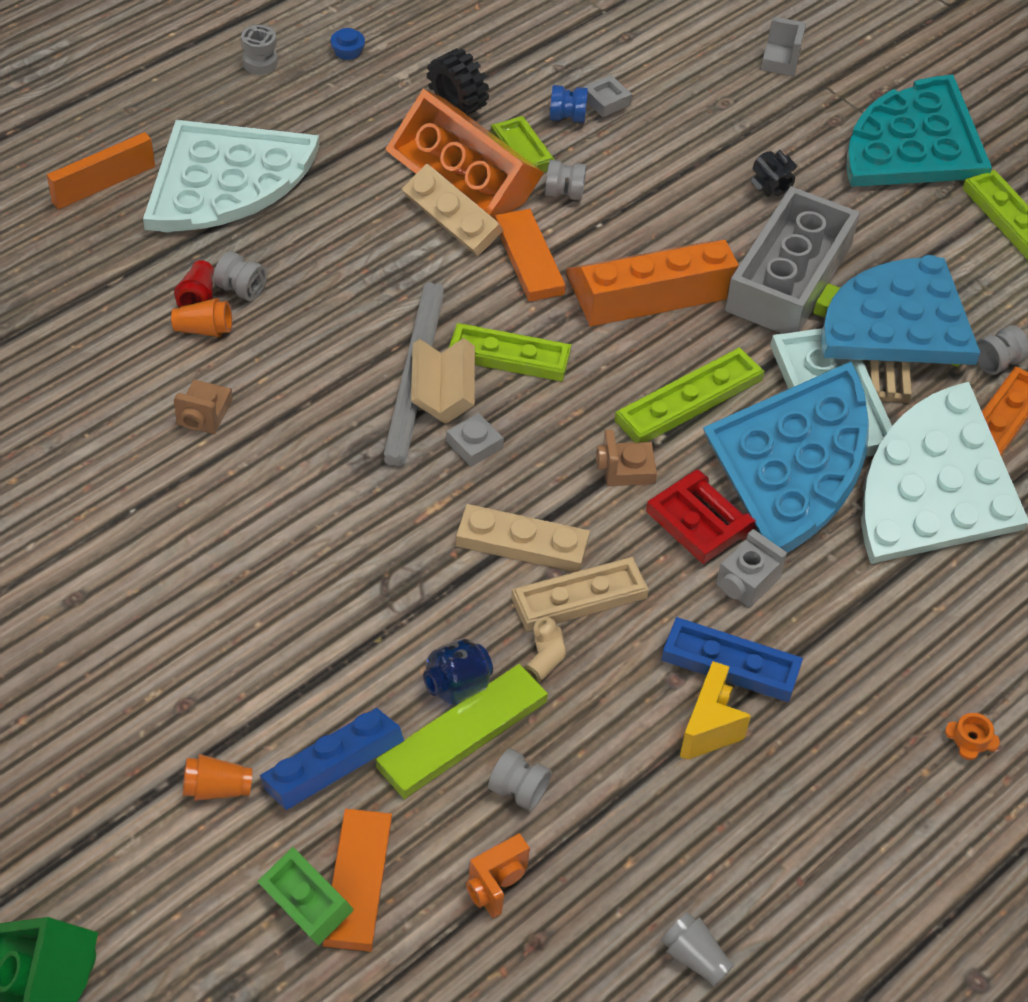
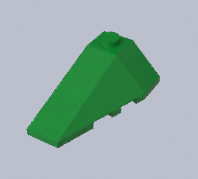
[0,917,98,1002]

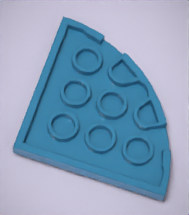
[821,255,980,365]
[703,361,869,553]

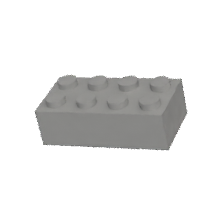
[725,186,860,334]

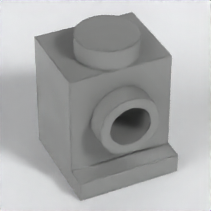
[716,529,787,608]

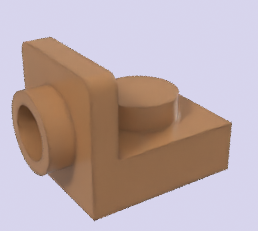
[173,379,233,434]
[596,430,657,486]

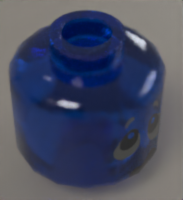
[423,638,493,704]

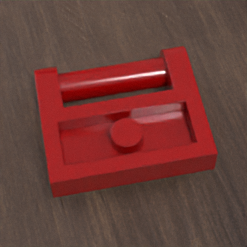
[646,469,756,565]

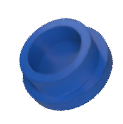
[330,28,365,60]

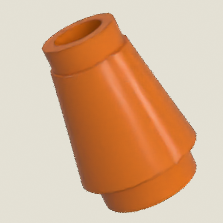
[171,298,232,337]
[182,754,252,801]

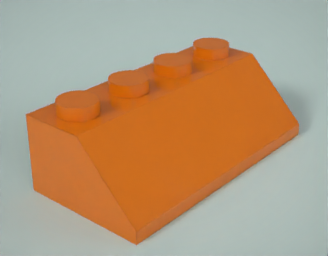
[385,88,544,219]
[566,240,739,327]

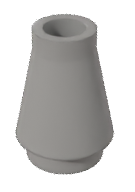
[661,912,734,987]

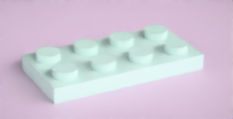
[770,328,892,457]

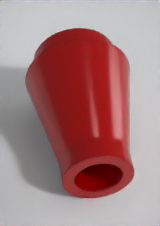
[174,260,214,308]

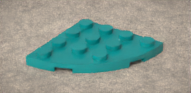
[846,75,992,187]

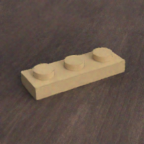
[402,164,504,257]
[456,504,590,572]

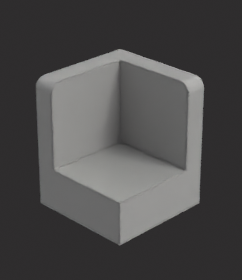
[761,17,806,76]

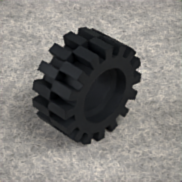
[426,48,489,116]

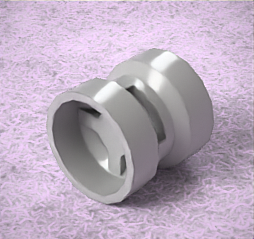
[241,25,278,75]
[545,160,587,201]
[213,251,267,301]
[977,325,1028,375]
[488,748,552,812]

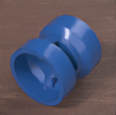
[550,85,588,123]

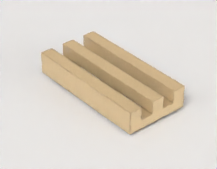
[867,360,912,403]

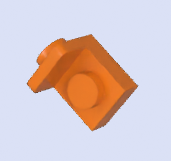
[466,833,530,918]

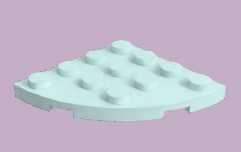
[143,120,320,233]
[861,382,1028,564]

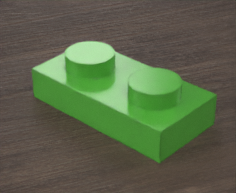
[257,847,354,946]

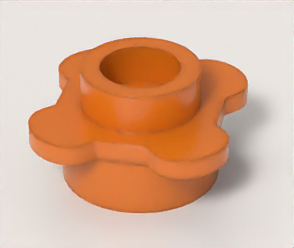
[945,713,1000,760]

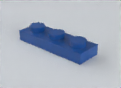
[661,617,803,702]
[259,708,404,810]

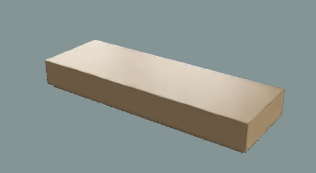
[511,557,649,632]

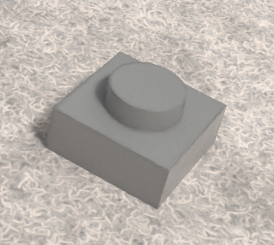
[584,75,632,117]
[446,413,504,467]

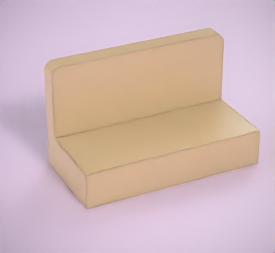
[411,338,475,424]

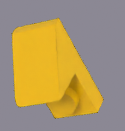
[680,661,751,760]

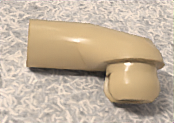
[524,617,566,683]

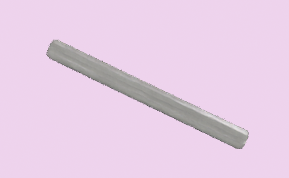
[384,282,444,467]

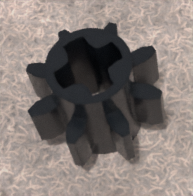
[750,150,797,197]

